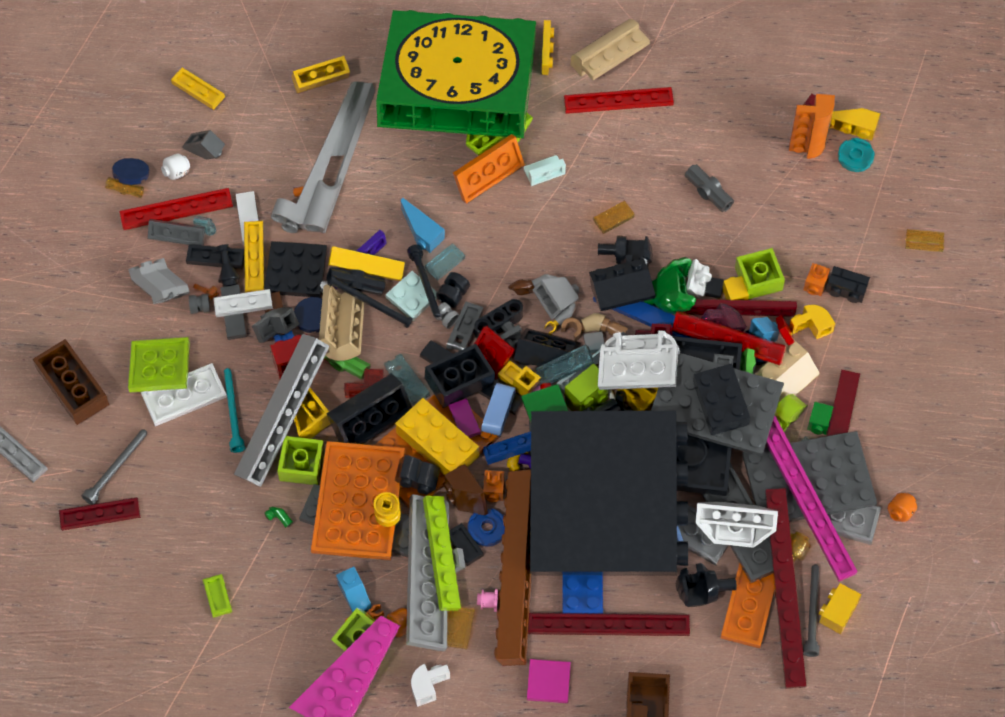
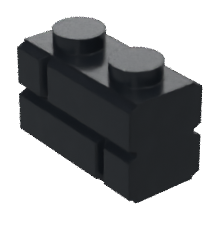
[826,266,870,303]

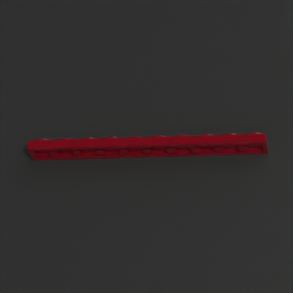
[765,488,807,689]

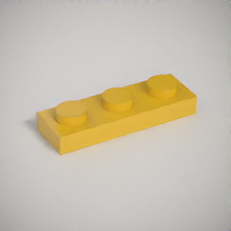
[542,20,554,75]
[171,67,225,110]

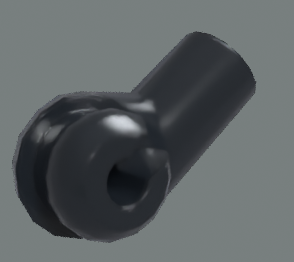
[615,391,633,411]

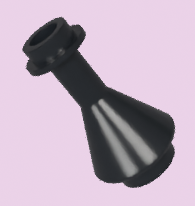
[216,244,240,287]

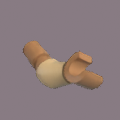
[561,313,628,341]

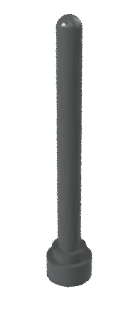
[81,429,147,505]
[803,564,820,657]

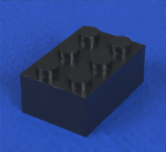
[424,344,495,408]
[693,363,750,436]

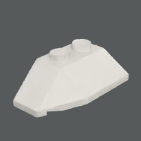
[696,502,778,548]

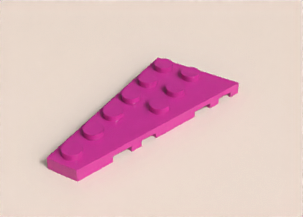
[289,616,400,717]

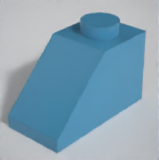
[749,317,779,342]
[336,567,372,613]

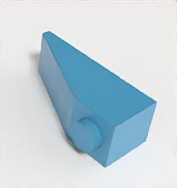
[400,198,445,253]

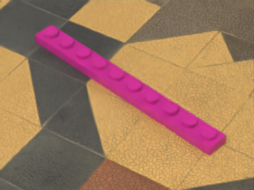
[766,416,858,582]

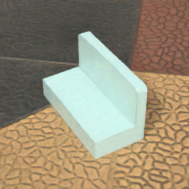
[524,155,566,186]

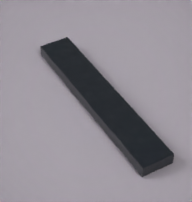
[420,340,523,415]

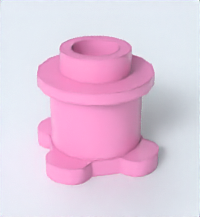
[477,589,498,612]

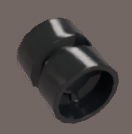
[436,272,470,308]

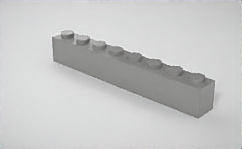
[234,334,330,487]

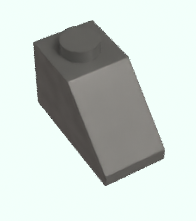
[182,130,225,160]

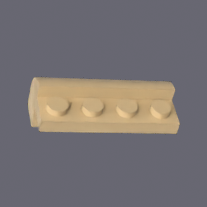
[570,19,650,80]
[319,285,364,361]

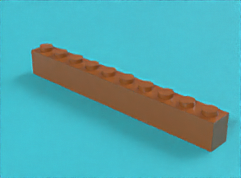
[494,470,531,666]

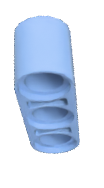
[481,383,516,436]

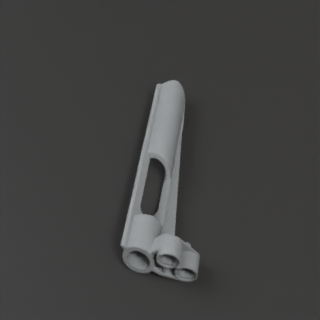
[271,81,375,233]

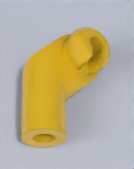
[506,452,528,471]

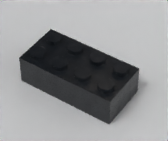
[326,373,412,444]

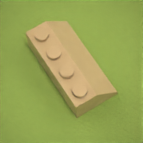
[755,340,820,402]

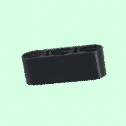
[474,299,523,339]

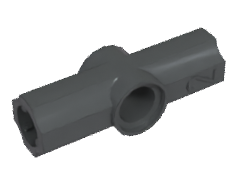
[685,164,734,212]

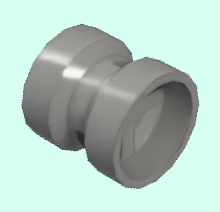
[433,302,459,329]

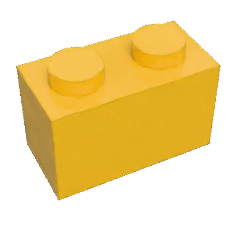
[819,583,862,634]

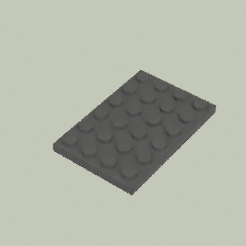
[651,353,784,456]
[742,431,877,522]

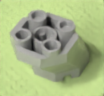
[128,258,190,304]

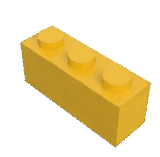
[291,56,350,94]

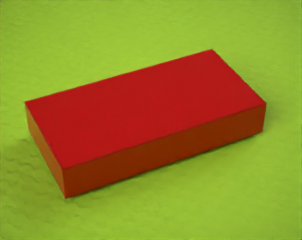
[776,315,795,345]

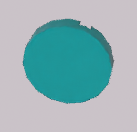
[837,138,875,172]

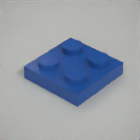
[562,575,603,614]

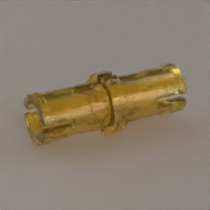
[105,177,144,198]

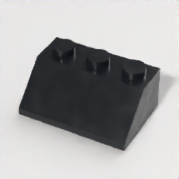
[589,259,656,311]
[514,328,581,375]

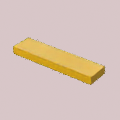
[244,221,264,293]
[328,246,405,281]

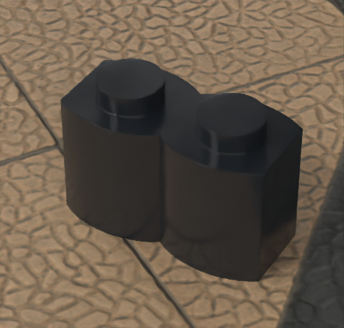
[395,455,440,495]

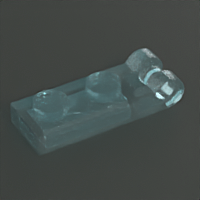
[384,354,430,405]

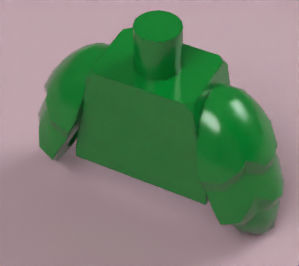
[644,257,697,314]

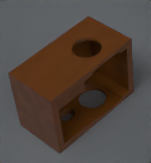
[626,672,670,717]

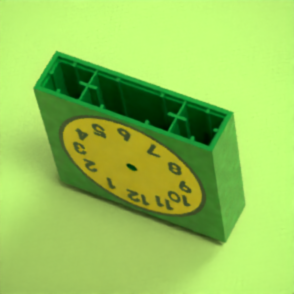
[376,10,536,139]

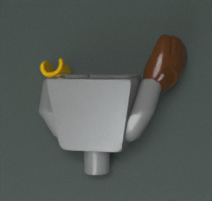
[508,274,579,335]

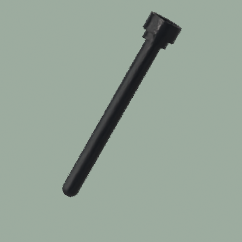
[407,245,441,318]

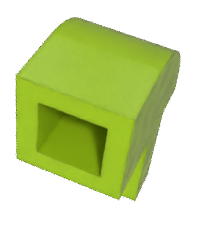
[775,394,808,432]

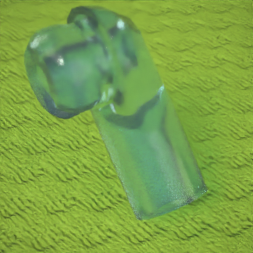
[193,215,216,236]

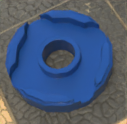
[468,508,505,547]

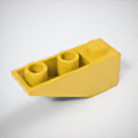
[829,108,881,141]

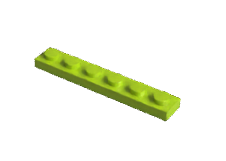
[423,496,461,611]

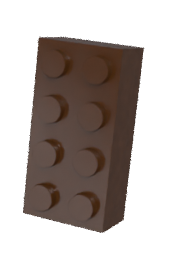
[32,339,110,425]

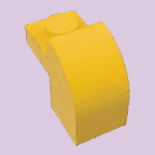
[789,305,835,340]
[498,361,541,395]

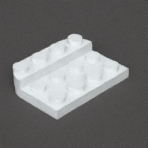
[598,331,680,390]

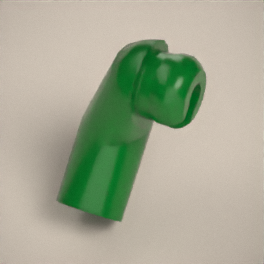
[265,506,293,528]

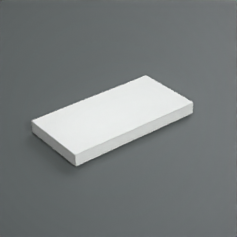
[141,363,227,426]

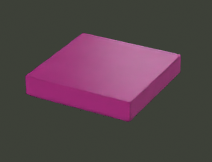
[527,659,571,703]

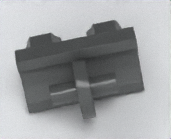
[494,321,522,354]

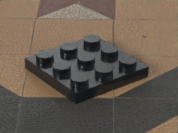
[264,241,327,298]

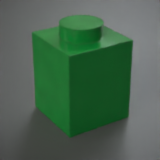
[807,402,834,435]

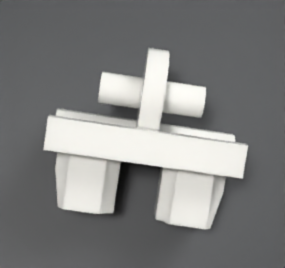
[686,259,712,298]

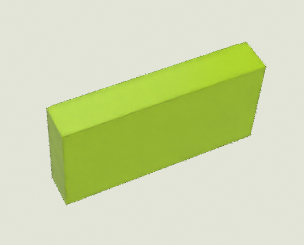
[203,574,232,618]

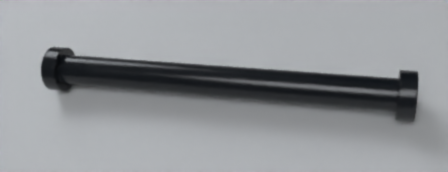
[327,275,413,328]

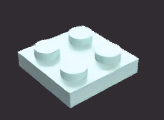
[386,271,437,321]

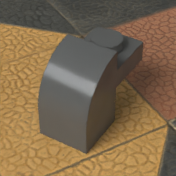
[252,307,299,343]

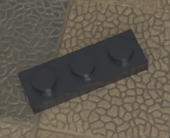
[186,244,244,269]

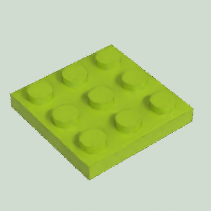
[128,337,190,392]

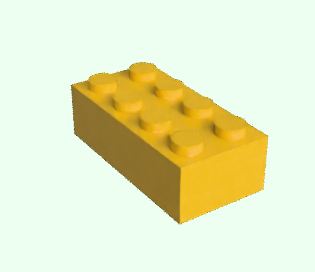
[395,398,480,475]

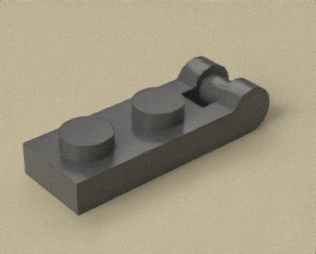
[446,301,484,351]

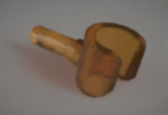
[193,284,219,300]

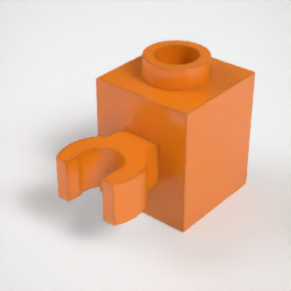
[803,263,830,296]
[483,470,505,502]

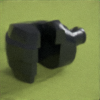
[598,235,653,267]
[675,563,737,607]

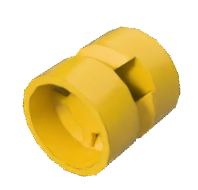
[373,492,401,527]

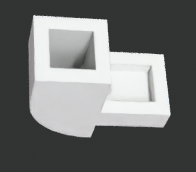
[411,664,450,707]

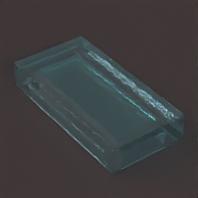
[425,243,465,280]

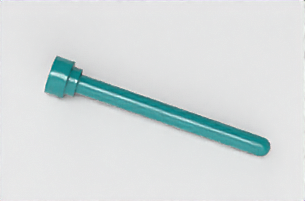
[224,368,246,453]

